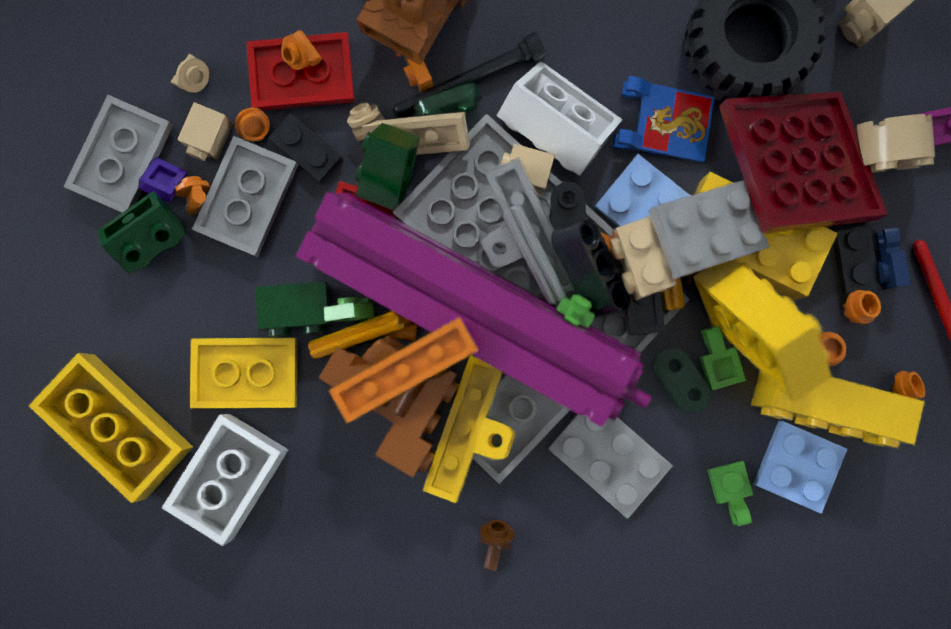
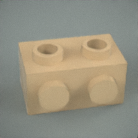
[837,0,915,48]
[609,216,676,301]

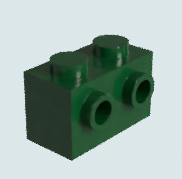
[355,122,421,211]
[97,191,186,274]
[255,281,334,337]

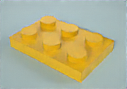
[190,338,298,408]

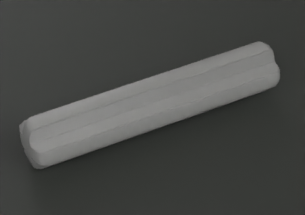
[503,205,565,305]

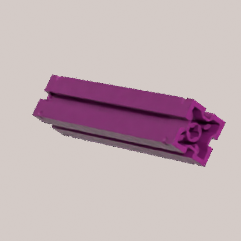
[296,192,652,428]

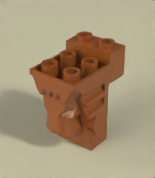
[357,0,467,65]
[319,335,459,477]

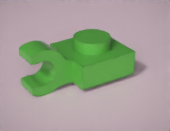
[556,294,595,329]
[324,297,378,322]
[700,327,746,391]
[707,461,753,526]

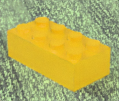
[694,172,838,300]
[693,259,831,402]
[29,353,194,503]
[751,370,924,449]

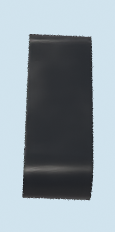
[551,218,631,318]

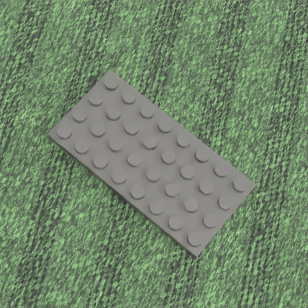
[393,114,689,352]

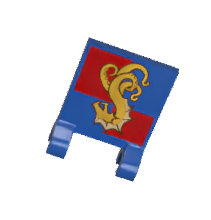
[613,76,715,163]

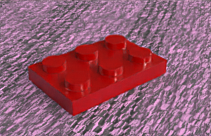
[246,32,355,111]

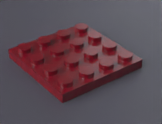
[719,92,888,234]

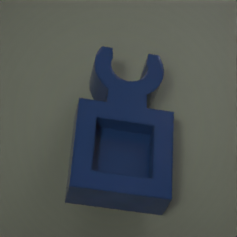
[875,227,911,290]

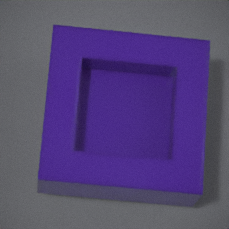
[138,157,187,203]

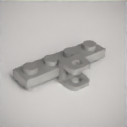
[482,157,574,301]

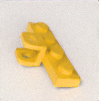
[422,355,516,503]

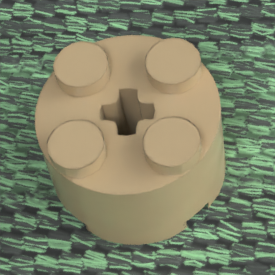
[857,114,935,173]

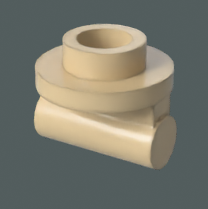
[171,54,209,93]
[347,102,385,142]

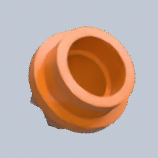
[842,290,881,325]

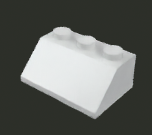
[496,61,622,176]

